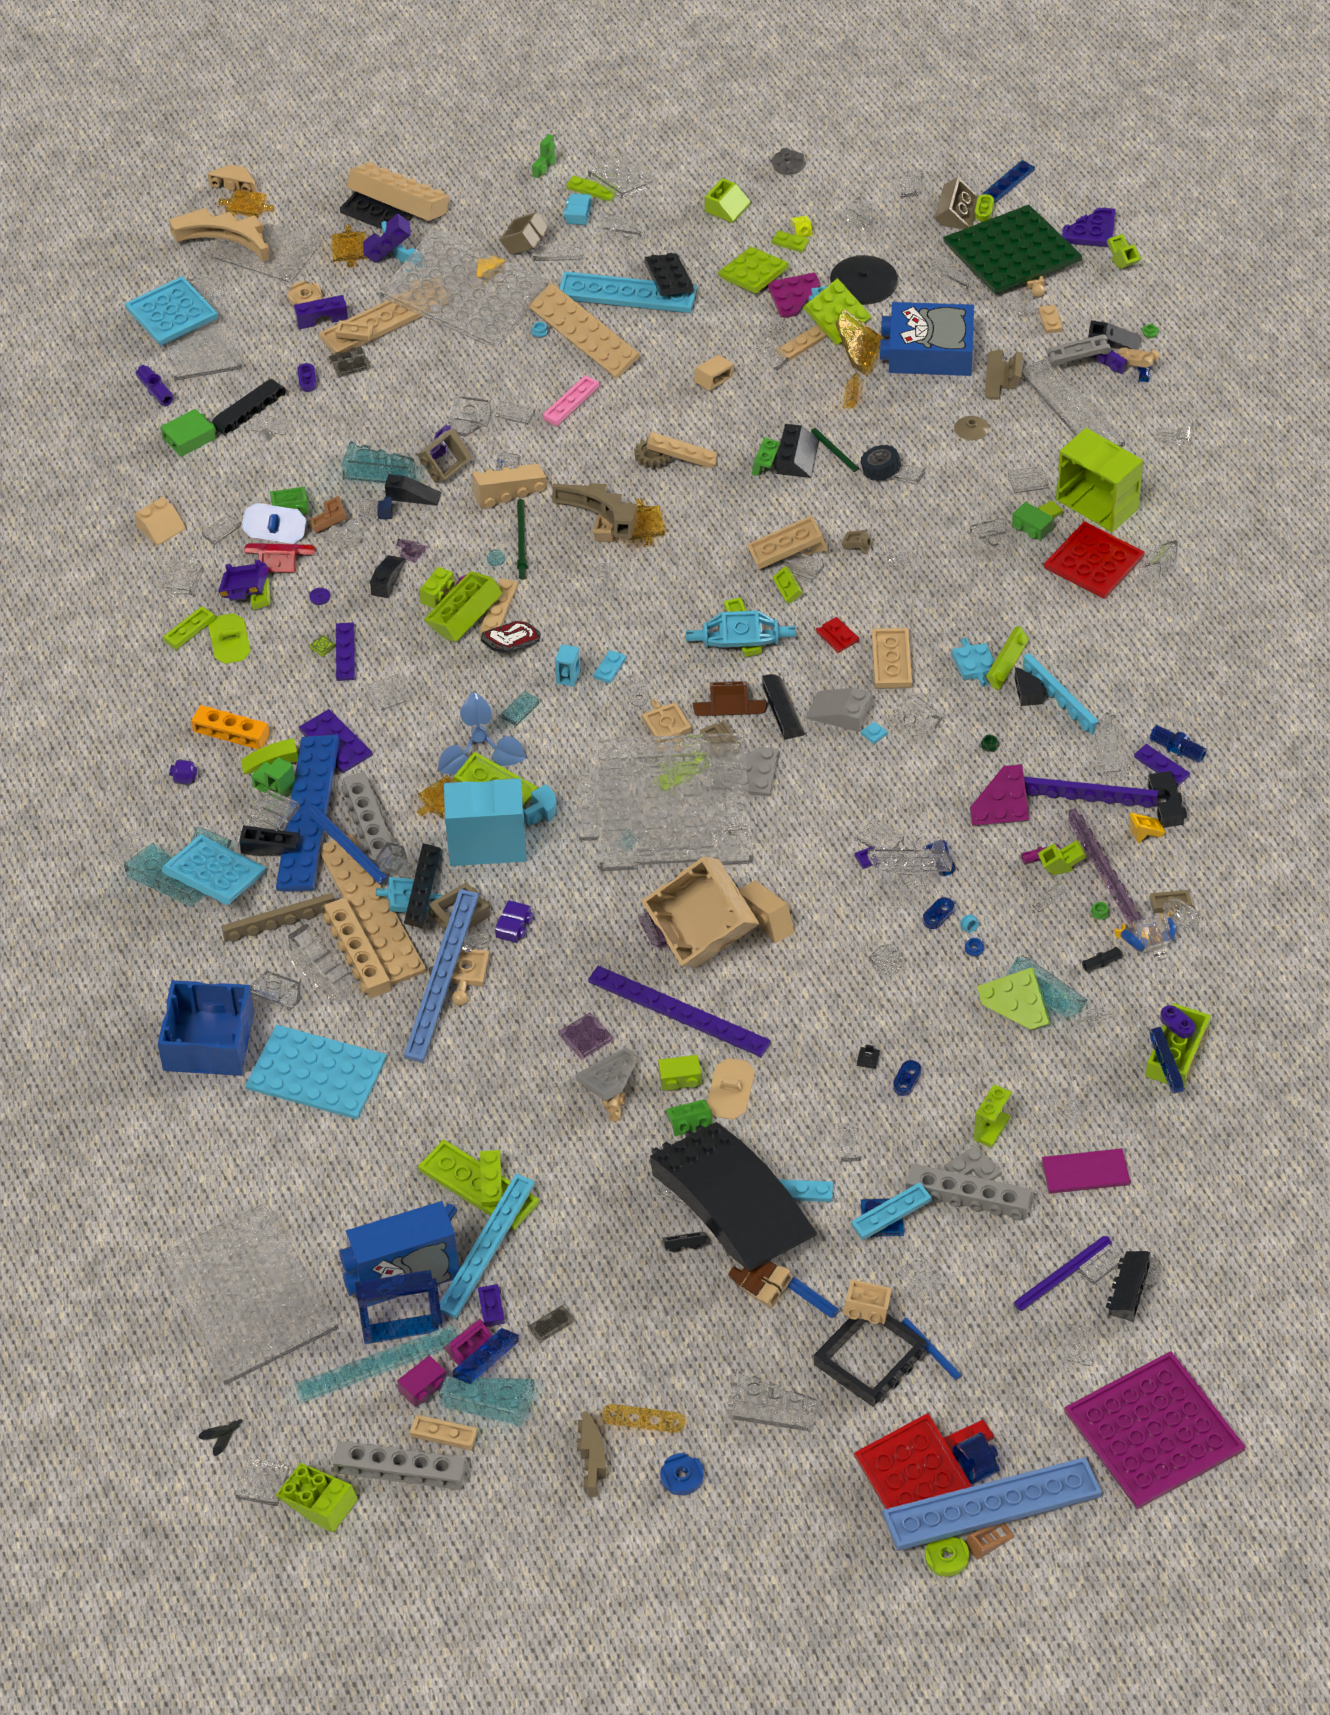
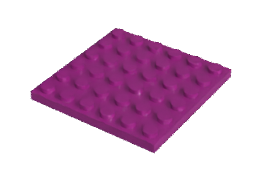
[1064,1351,1245,1509]

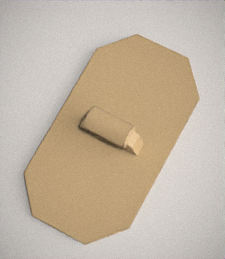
[707,1058,755,1120]

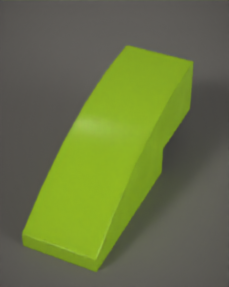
[241,738,298,775]

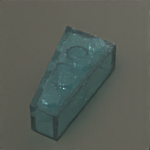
[342,441,416,483]
[124,843,206,907]
[439,1377,535,1427]

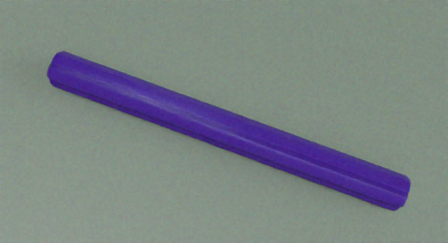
[1014,1236,1112,1311]

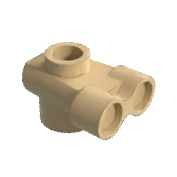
[603,1092,626,1121]

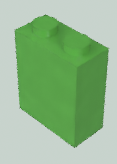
[160,408,216,457]

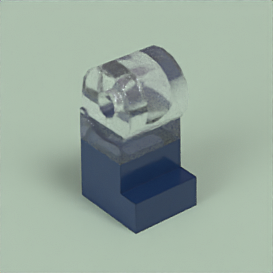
[359,497,393,519]

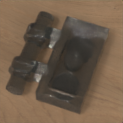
[329,347,371,378]

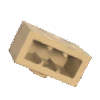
[694,354,734,391]

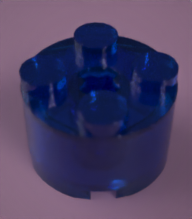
[952,1432,1000,1484]

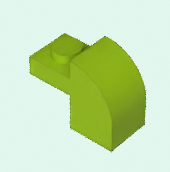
[1107,234,1141,269]
[1038,840,1086,875]

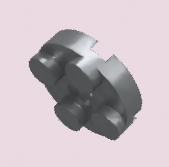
[772,148,804,175]

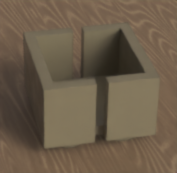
[499,212,548,255]

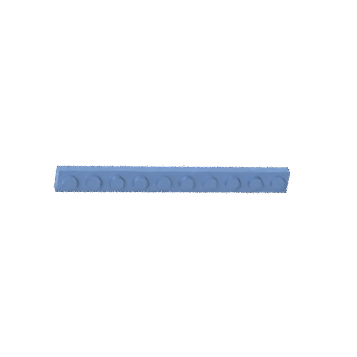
[404,889,479,1063]

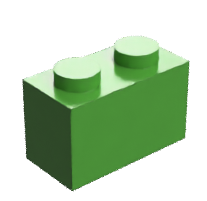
[1012,502,1054,541]

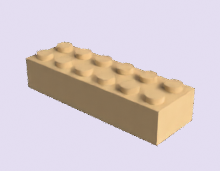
[347,162,450,221]

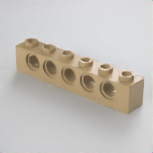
[323,897,391,999]

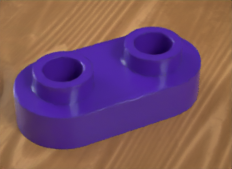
[297,363,317,392]
[1160,1005,1195,1038]

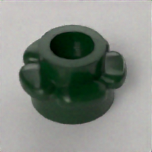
[981,735,999,752]

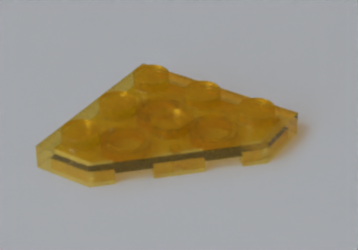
[835,309,884,375]

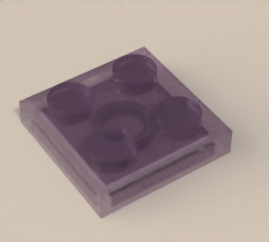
[558,1012,614,1060]

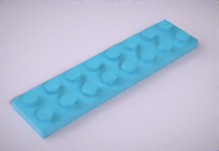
[559,271,697,313]

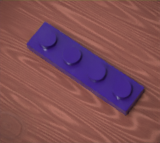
[336,622,355,681]

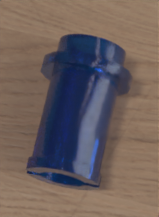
[1137,366,1151,382]

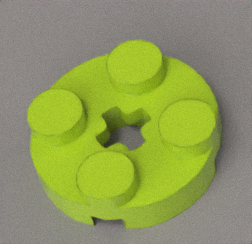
[925,1537,969,1577]

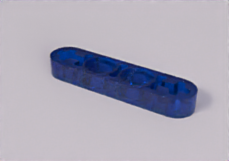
[1149,1027,1184,1094]

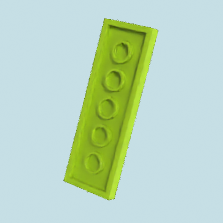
[418,1139,539,1231]

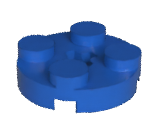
[660,1453,704,1495]

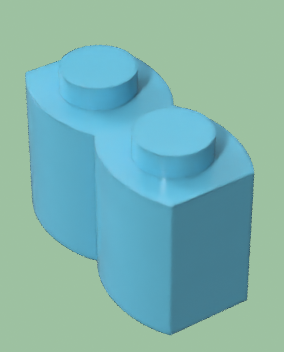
[563,193,592,225]

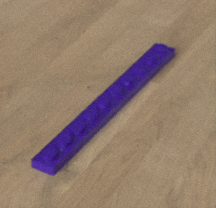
[588,966,771,1057]

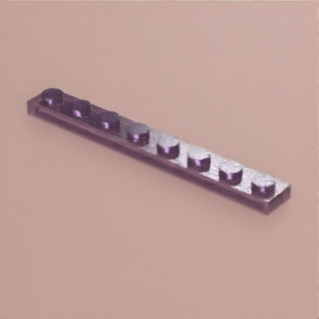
[1068,808,1143,932]

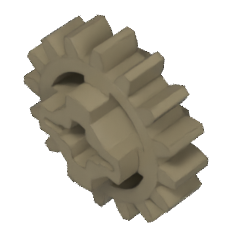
[634,437,672,469]

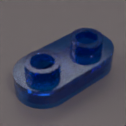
[923,897,954,929]
[893,1060,921,1096]

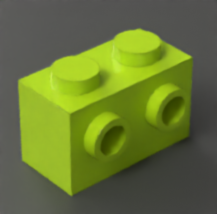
[419,566,455,608]
[658,1054,702,1091]

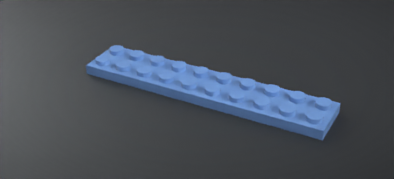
[882,1457,1102,1551]

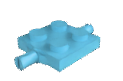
[951,637,995,687]
[375,877,441,914]

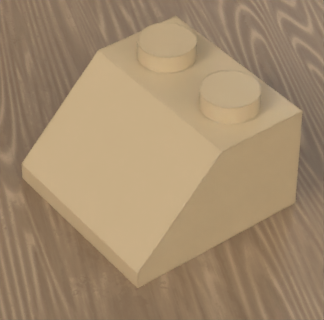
[134,496,186,546]

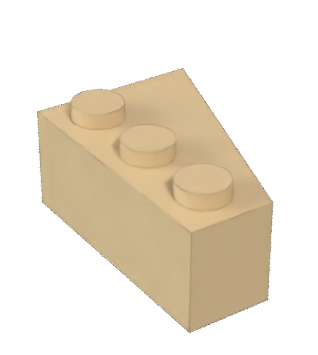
[739,880,794,944]

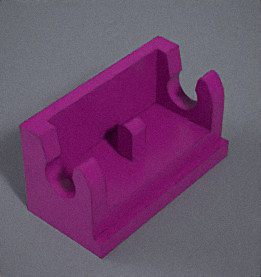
[443,1319,492,1365]

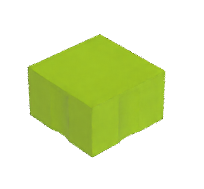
[1056,428,1143,533]

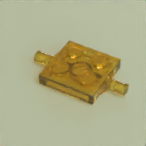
[218,190,274,219]
[331,224,367,268]
[629,498,665,546]
[416,775,455,818]

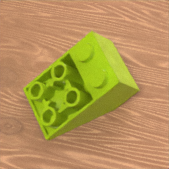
[276,1462,358,1533]

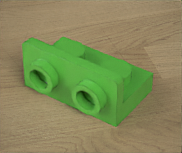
[752,437,780,476]
[666,1099,713,1137]

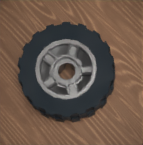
[860,445,901,481]

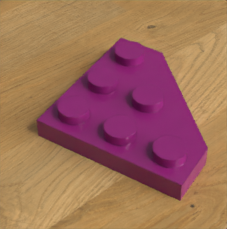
[767,272,820,319]
[970,764,1029,826]

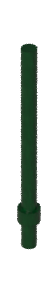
[517,499,527,580]

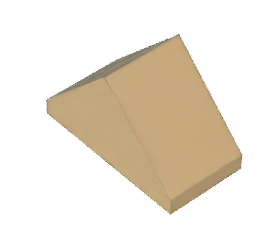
[593,515,614,542]

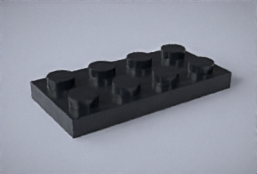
[340,191,413,229]
[644,253,693,296]

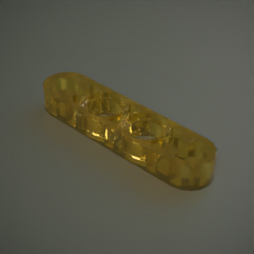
[602,1404,685,1433]

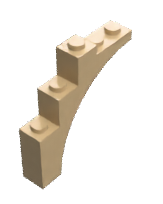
[168,207,270,262]

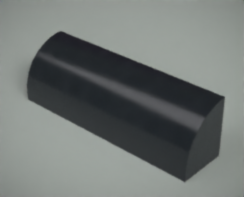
[762,674,805,740]

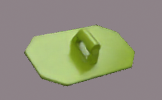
[208,613,251,664]

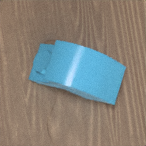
[523,784,557,826]

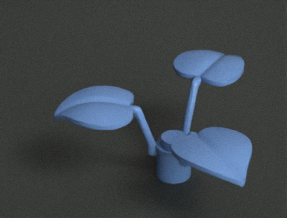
[438,692,526,775]

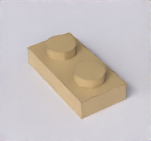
[1038,305,1062,334]
[335,320,373,341]

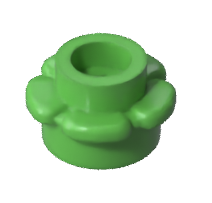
[1142,324,1159,338]
[1091,902,1110,920]

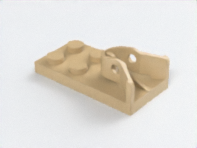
[747,515,828,570]

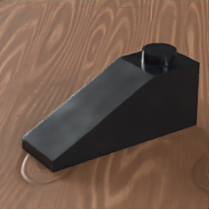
[384,474,441,506]
[370,555,405,599]
[239,825,300,856]

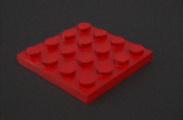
[1044,521,1145,599]
[853,1413,972,1509]

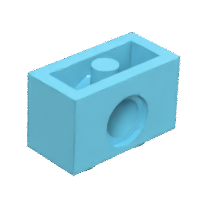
[555,644,580,687]

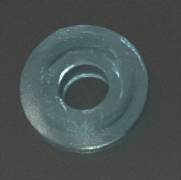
[487,549,505,566]

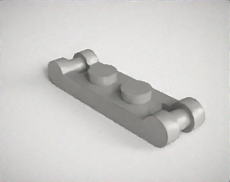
[1046,335,1111,367]

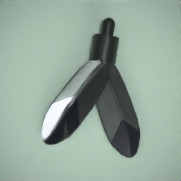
[198,1419,243,1456]

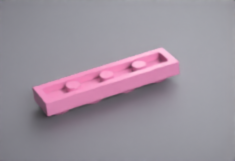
[543,375,599,427]

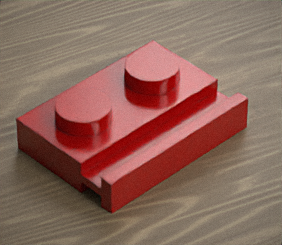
[816,617,859,653]

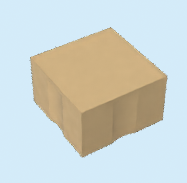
[641,856,759,967]

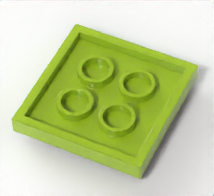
[718,246,789,294]
[803,278,871,345]

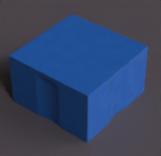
[158,980,254,1076]

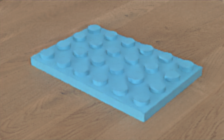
[245,1025,387,1119]

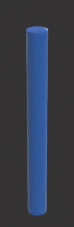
[901,1318,962,1381]

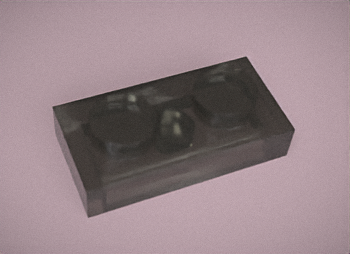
[528,1305,574,1344]

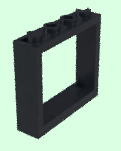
[813,1314,927,1407]

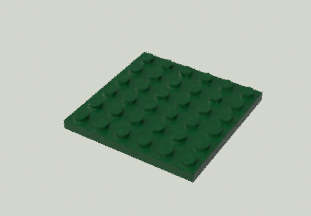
[943,205,1082,294]

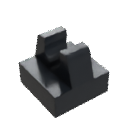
[857,1044,880,1069]

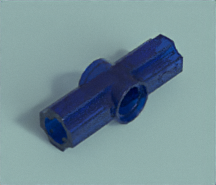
[1149,725,1207,763]

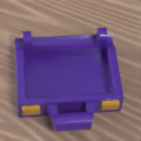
[218,559,269,601]

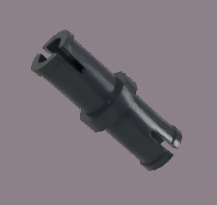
[1082,947,1122,972]

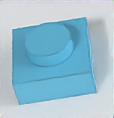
[861,721,887,744]

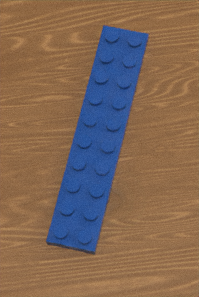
[276,735,339,892]

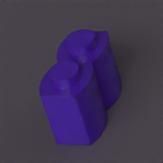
[495,900,533,944]

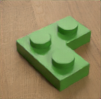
[532,134,556,178]

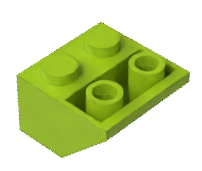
[705,178,750,223]

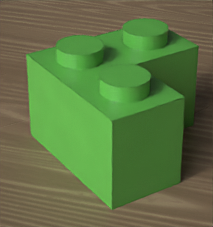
[251,757,295,803]

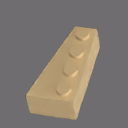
[472,464,547,509]

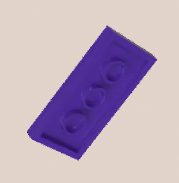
[299,709,373,773]

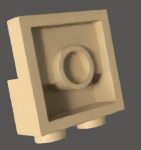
[843,1279,892,1324]

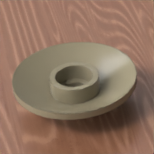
[954,416,989,440]

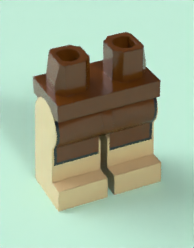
[728,1260,793,1309]

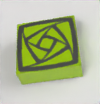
[310,635,336,657]

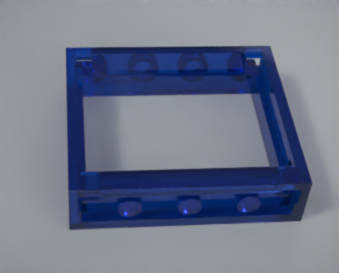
[355,1270,442,1345]

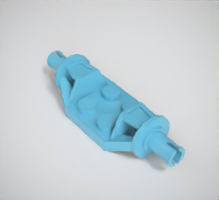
[686,611,796,648]

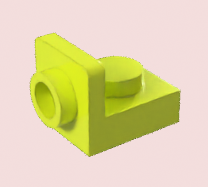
[790,215,813,237]

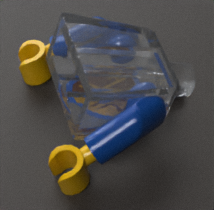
[1114,912,1177,962]

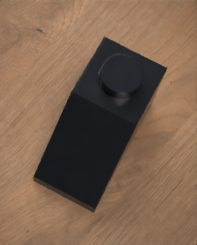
[1014,668,1046,706]

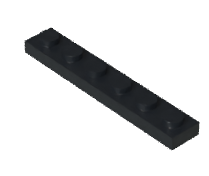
[404,843,441,928]

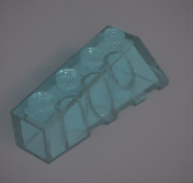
[1006,956,1087,1016]

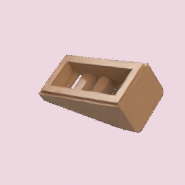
[965,1523,1015,1560]

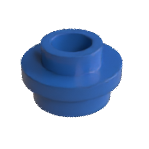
[965,937,984,956]

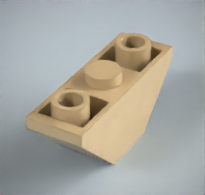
[208,165,256,194]

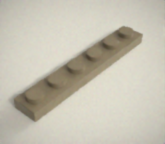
[221,893,335,942]

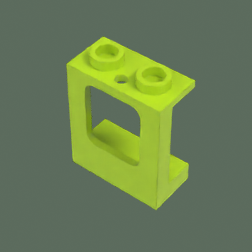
[974,1084,1012,1148]

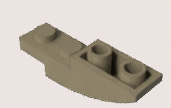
[577,1411,606,1497]

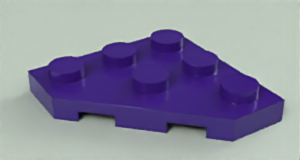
[1062,207,1116,247]

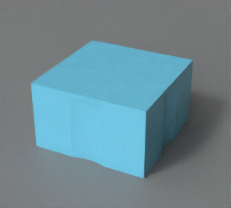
[444,779,526,866]

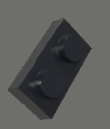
[662,1231,706,1252]

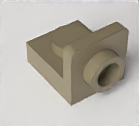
[841,530,872,554]

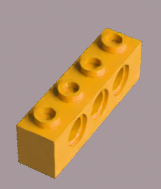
[191,705,270,749]

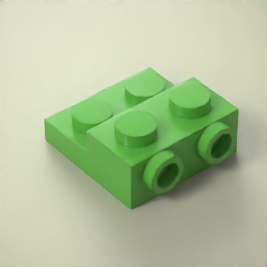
[270,487,309,516]

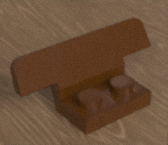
[693,681,766,716]

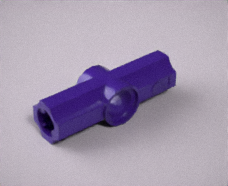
[135,364,174,407]

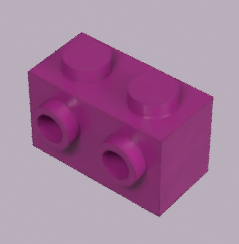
[397,1355,447,1407]

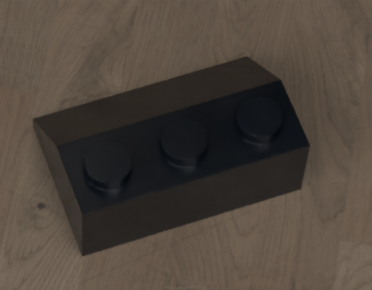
[776,424,819,478]
[1106,1251,1151,1322]

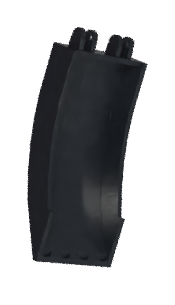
[650,1122,817,1271]

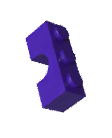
[363,214,411,263]
[293,295,348,329]

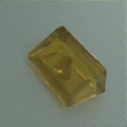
[842,373,858,409]

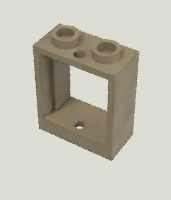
[417,428,473,483]
[428,882,490,932]

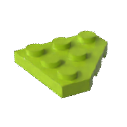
[977,967,1050,1030]

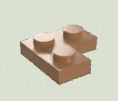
[310,496,347,533]

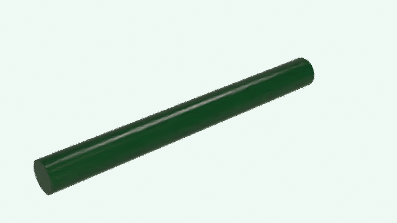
[811,428,859,472]

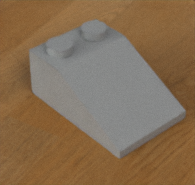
[806,688,871,732]

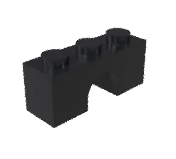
[1147,771,1187,828]

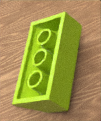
[423,571,503,642]

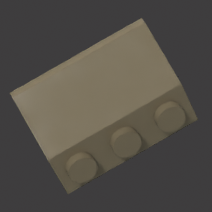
[935,176,979,229]

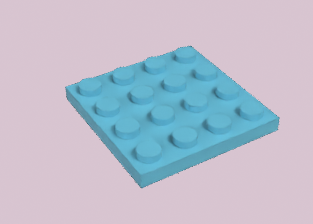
[125,276,218,346]
[162,834,266,905]

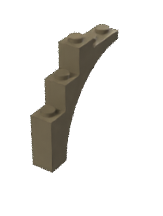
[552,483,637,538]

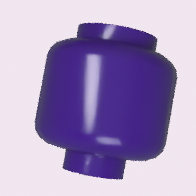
[169,759,198,785]

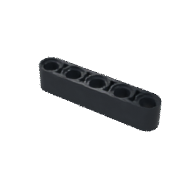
[212,379,286,436]

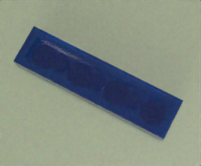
[982,160,1035,204]
[453,1328,519,1384]

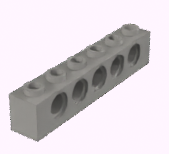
[341,772,398,869]
[906,1163,1032,1220]
[333,1441,466,1490]

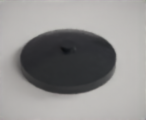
[830,255,898,305]

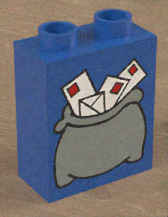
[880,302,974,376]
[339,1201,459,1308]

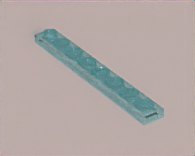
[294,1325,457,1403]

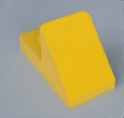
[1129,812,1166,843]

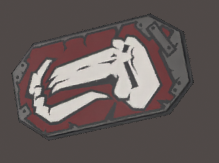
[481,621,541,653]

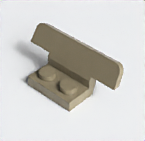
[985,350,1023,400]

